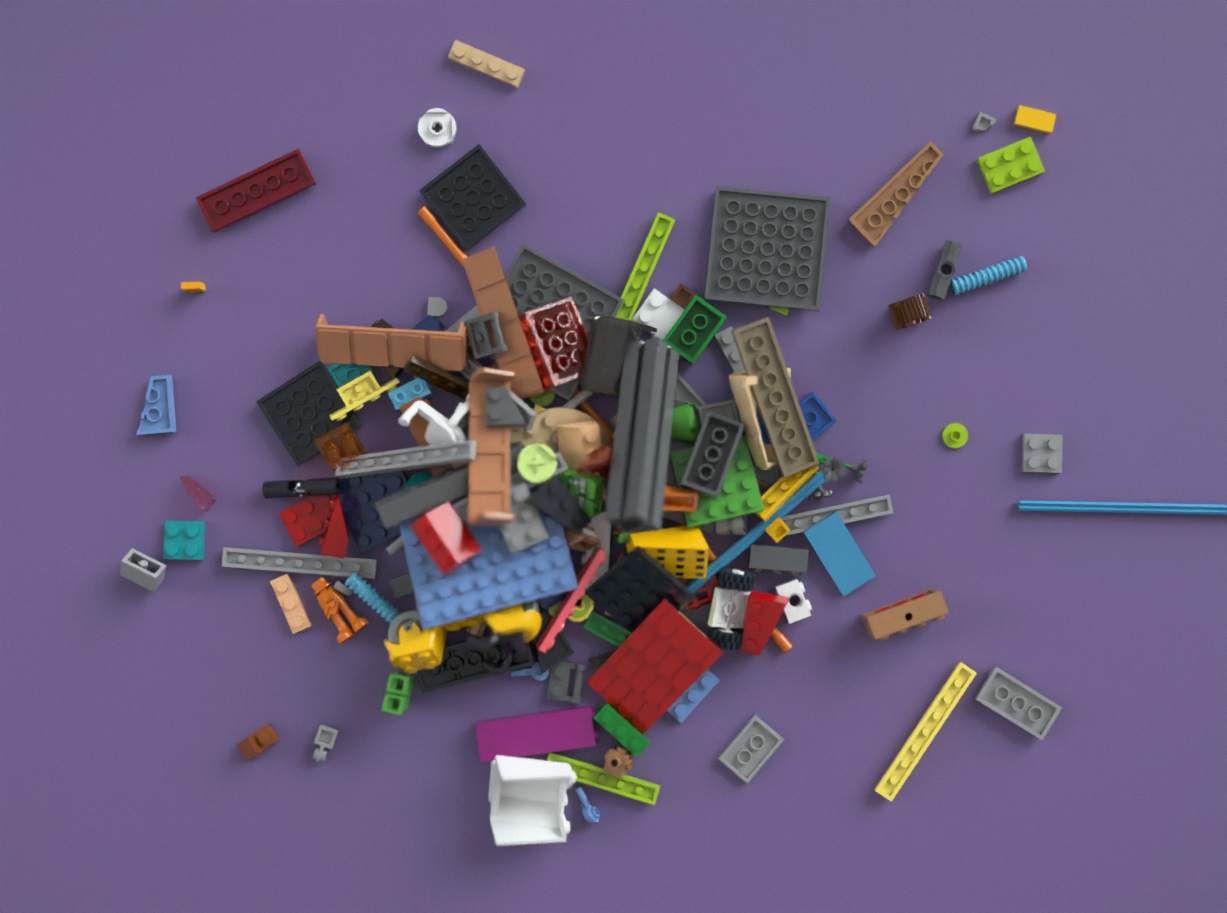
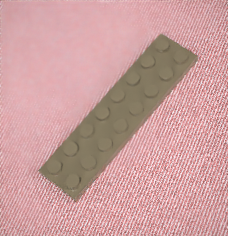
[731,317,819,477]

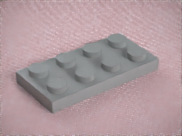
[974,666,1062,740]

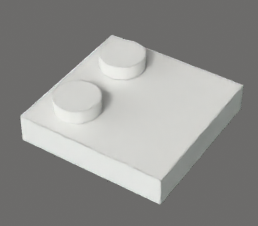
[632,289,684,340]

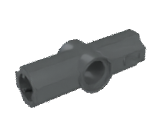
[928,240,962,300]

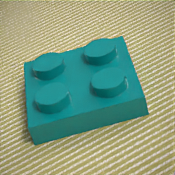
[163,520,205,560]

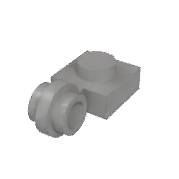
[312,724,339,763]

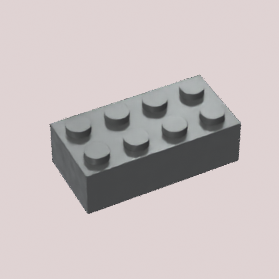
[680,411,745,501]

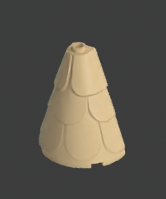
[729,368,791,470]

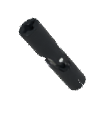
[262,477,342,499]

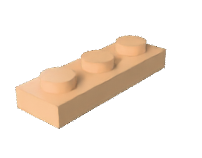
[270,573,312,634]

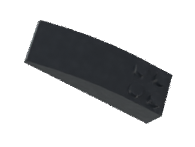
[417,633,537,693]

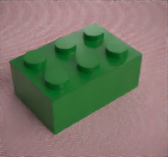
[663,295,727,366]

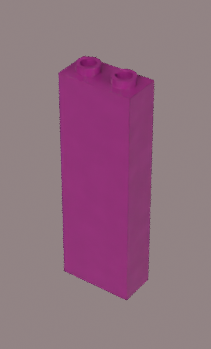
[475,705,599,762]

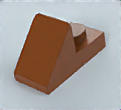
[237,723,280,761]

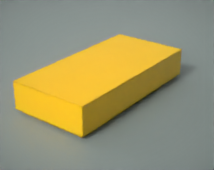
[1014,105,1057,134]

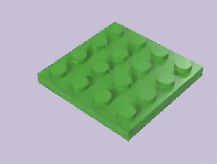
[670,435,764,528]

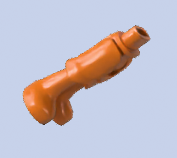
[311,577,369,644]

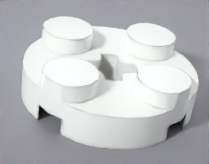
[418,108,457,148]

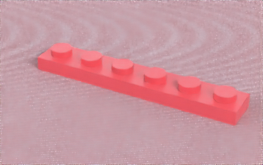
[535,546,606,653]

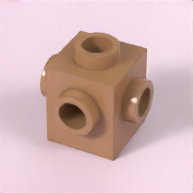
[603,745,634,778]

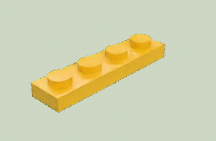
[755,464,819,522]

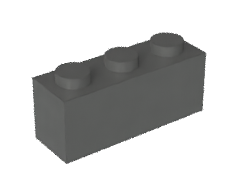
[748,544,809,576]

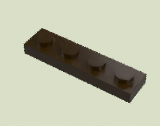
[403,356,469,400]

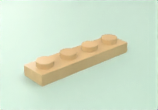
[448,40,525,88]

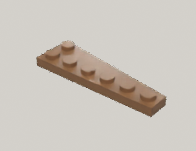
[848,141,944,248]

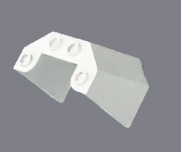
[488,756,576,846]

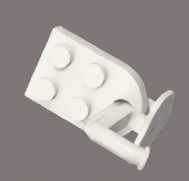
[398,394,470,445]

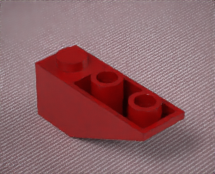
[318,495,349,559]

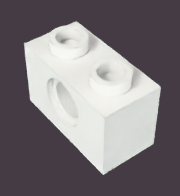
[774,579,812,624]

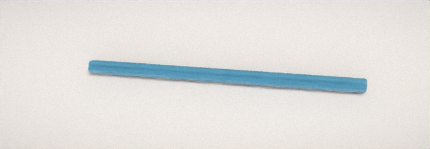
[685,471,826,593]
[1017,500,1227,515]

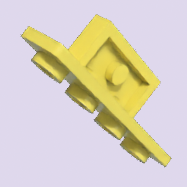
[330,370,399,421]

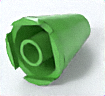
[671,403,699,442]

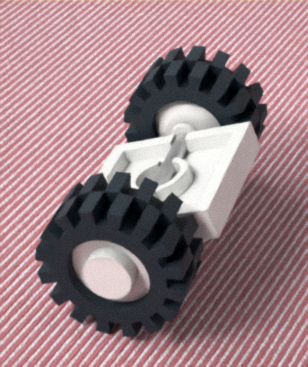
[707,567,755,650]

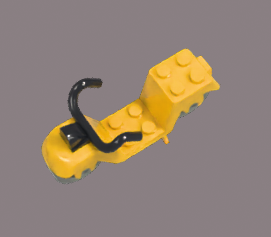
[384,600,542,675]

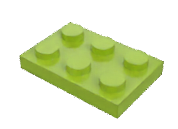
[976,136,1045,194]

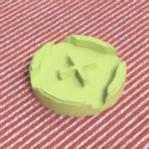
[517,444,557,484]

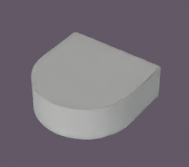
[427,297,448,317]
[333,579,354,596]

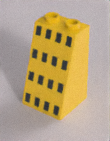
[627,525,709,579]

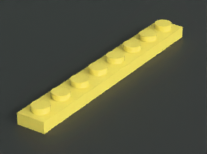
[874,661,977,802]

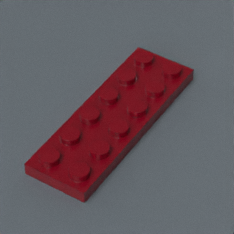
[195,149,316,233]

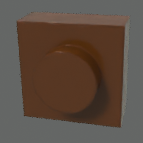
[670,283,696,310]

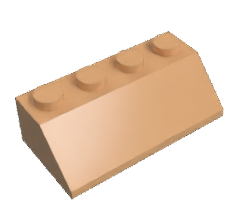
[556,420,606,501]

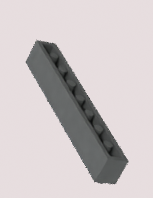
[375,441,525,528]

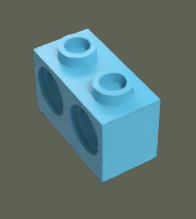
[388,378,434,412]

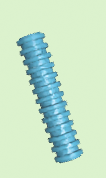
[950,256,1027,295]
[344,572,402,625]

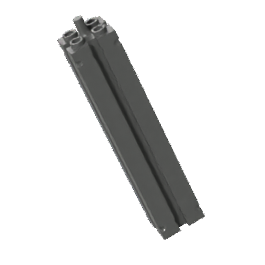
[604,333,679,533]

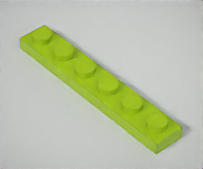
[615,212,675,325]
[547,752,660,805]

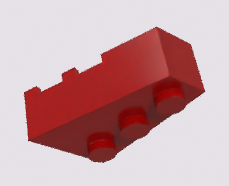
[741,591,790,656]

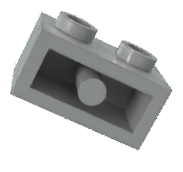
[119,548,167,592]

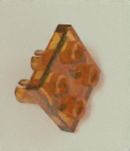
[314,422,367,472]

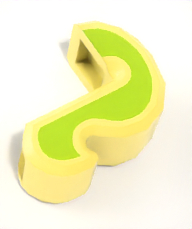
[548,591,594,622]

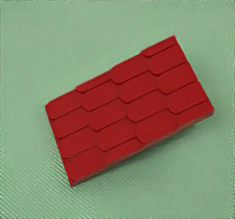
[586,599,724,734]

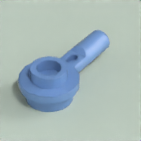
[511,662,550,681]
[575,787,600,824]

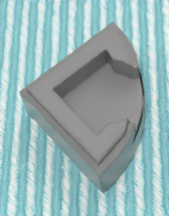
[971,112,997,132]

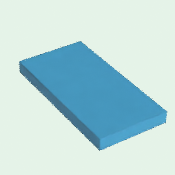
[803,511,876,596]

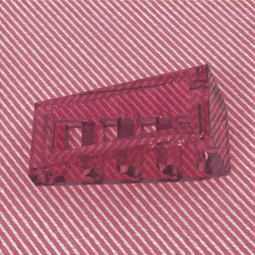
[180,475,217,511]

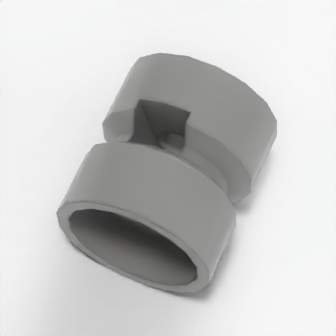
[716,515,747,535]

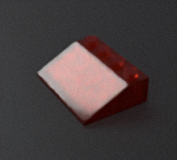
[519,297,601,391]

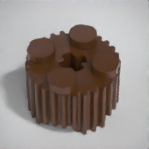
[888,293,932,331]

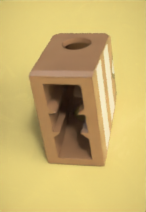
[562,522,601,552]

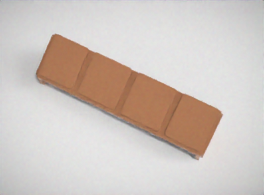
[462,247,544,400]
[315,314,470,371]
[468,368,515,526]

